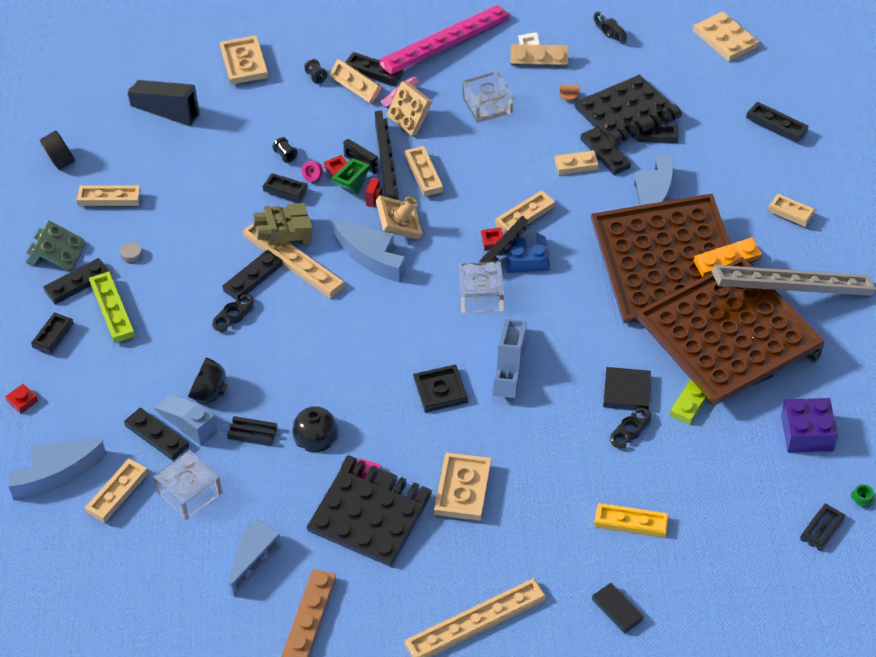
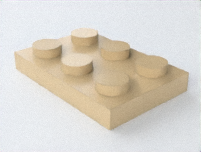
[693,11,759,62]
[219,36,268,85]
[434,452,491,521]

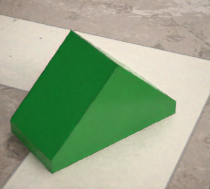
[332,158,370,194]

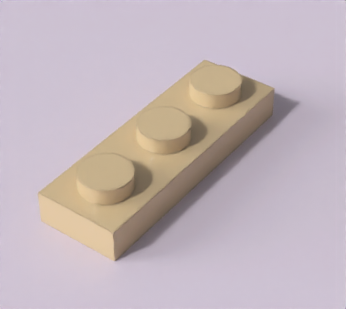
[511,44,568,65]
[329,59,382,104]
[405,146,443,197]
[77,185,141,206]
[495,190,555,233]
[85,459,148,523]

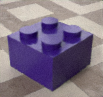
[781,398,838,453]

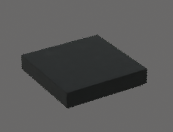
[413,364,468,412]
[603,367,651,410]

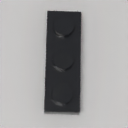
[345,52,404,85]
[746,101,809,143]
[580,127,631,175]
[477,215,528,269]
[222,250,283,300]
[43,258,110,304]
[124,407,189,461]

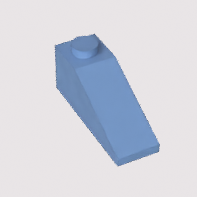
[154,394,217,446]
[228,520,281,596]

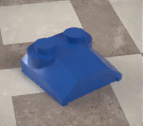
[505,232,550,273]

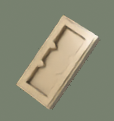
[768,194,815,227]

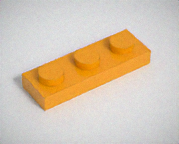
[693,237,762,277]

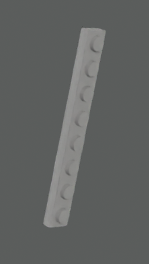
[711,265,876,296]

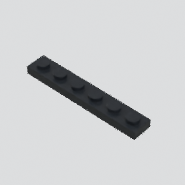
[374,111,399,200]

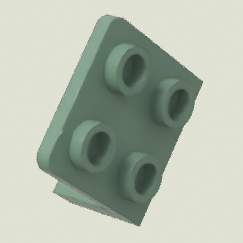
[25,220,85,271]

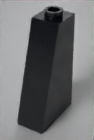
[128,80,200,127]

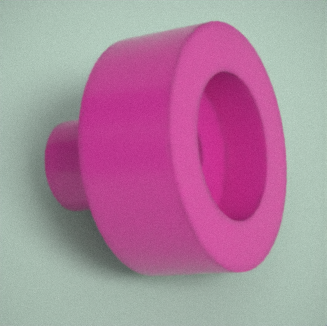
[301,161,323,182]

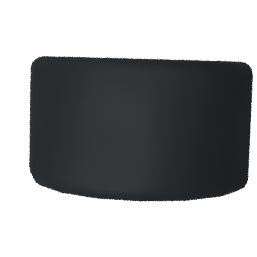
[40,130,75,170]

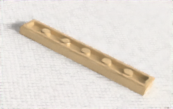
[242,224,345,299]
[404,578,546,657]

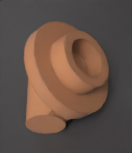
[560,84,580,101]

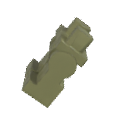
[252,203,313,246]

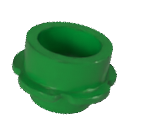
[851,484,875,507]

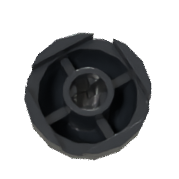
[188,357,228,403]
[292,406,338,452]

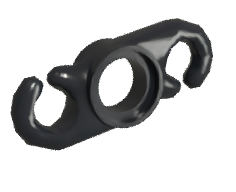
[593,12,627,44]
[212,294,255,332]
[610,407,651,449]

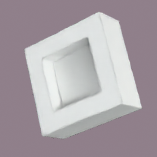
[519,33,539,45]

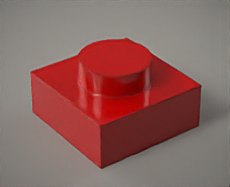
[324,155,347,177]
[365,178,383,208]
[481,228,503,251]
[5,384,38,414]

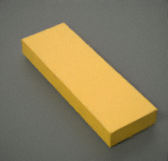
[594,503,669,538]

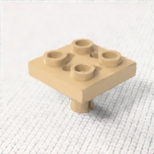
[386,81,432,136]
[376,196,423,240]

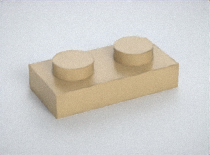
[554,151,598,175]

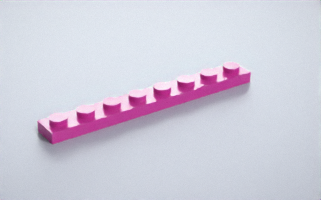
[380,5,509,75]

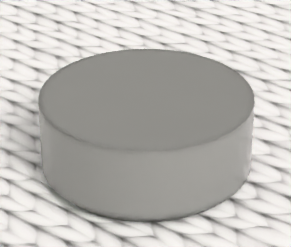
[120,242,142,263]

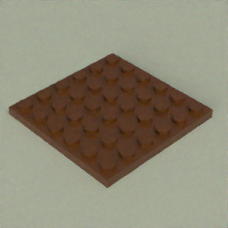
[591,193,730,324]
[636,257,824,406]

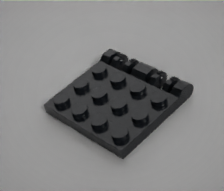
[575,75,682,146]
[306,455,432,567]

